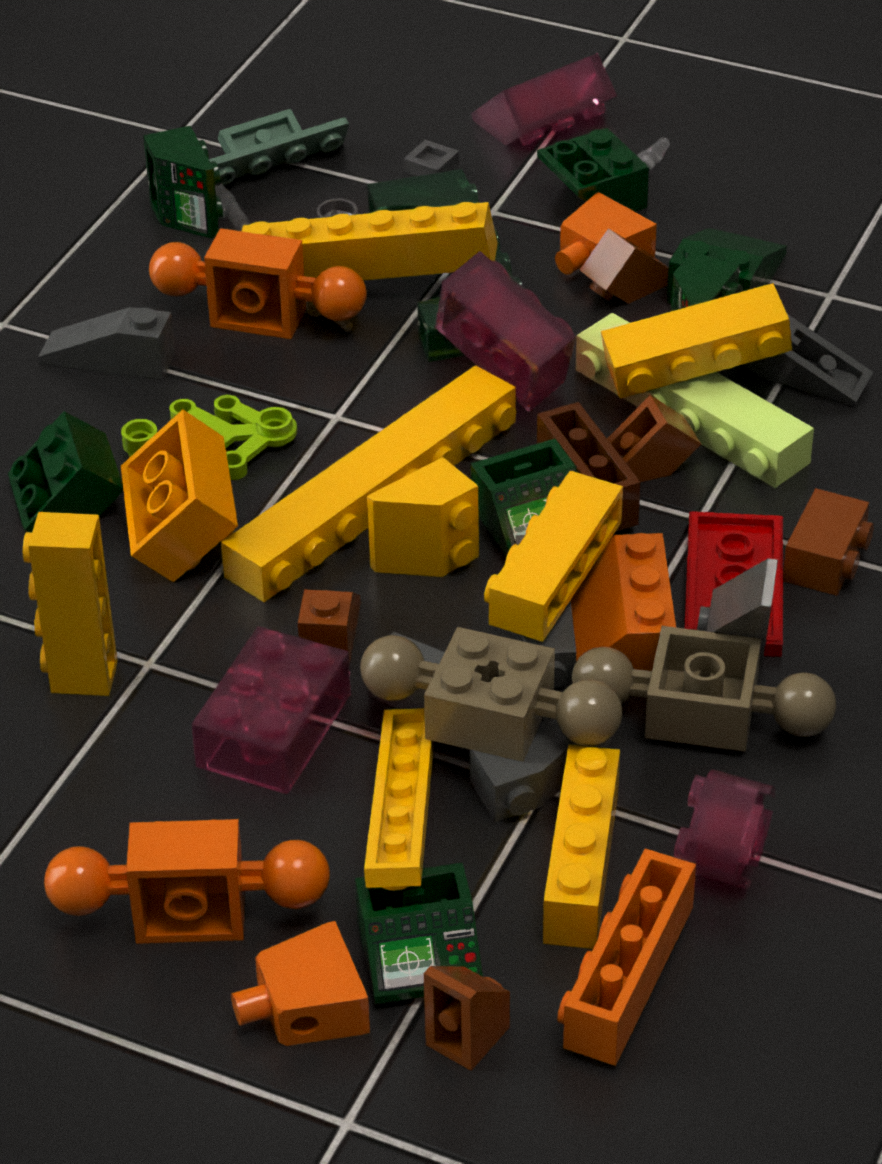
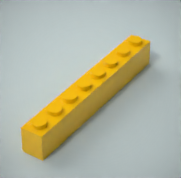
[221,365,516,602]

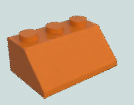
[571,533,676,671]

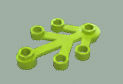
[121,395,297,480]

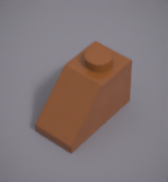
[580,228,669,304]
[607,395,701,482]
[298,589,361,668]
[423,966,510,1071]

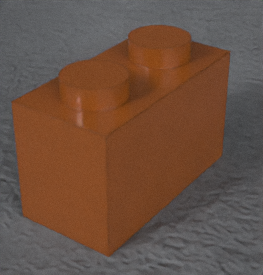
[783,488,874,596]

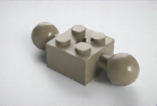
[571,626,836,751]
[360,627,622,762]

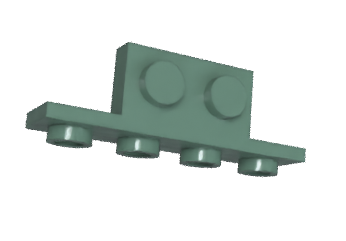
[209,109,349,186]

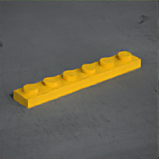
[364,708,434,891]

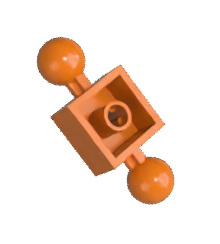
[149,228,367,339]
[44,819,330,944]

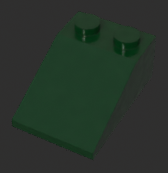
[667,228,787,304]

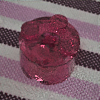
[674,769,776,889]

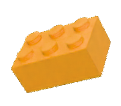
[121,409,238,583]

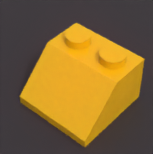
[367,457,479,577]

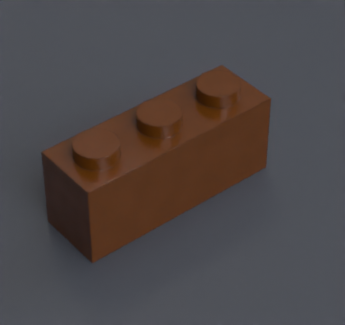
[537,402,641,532]

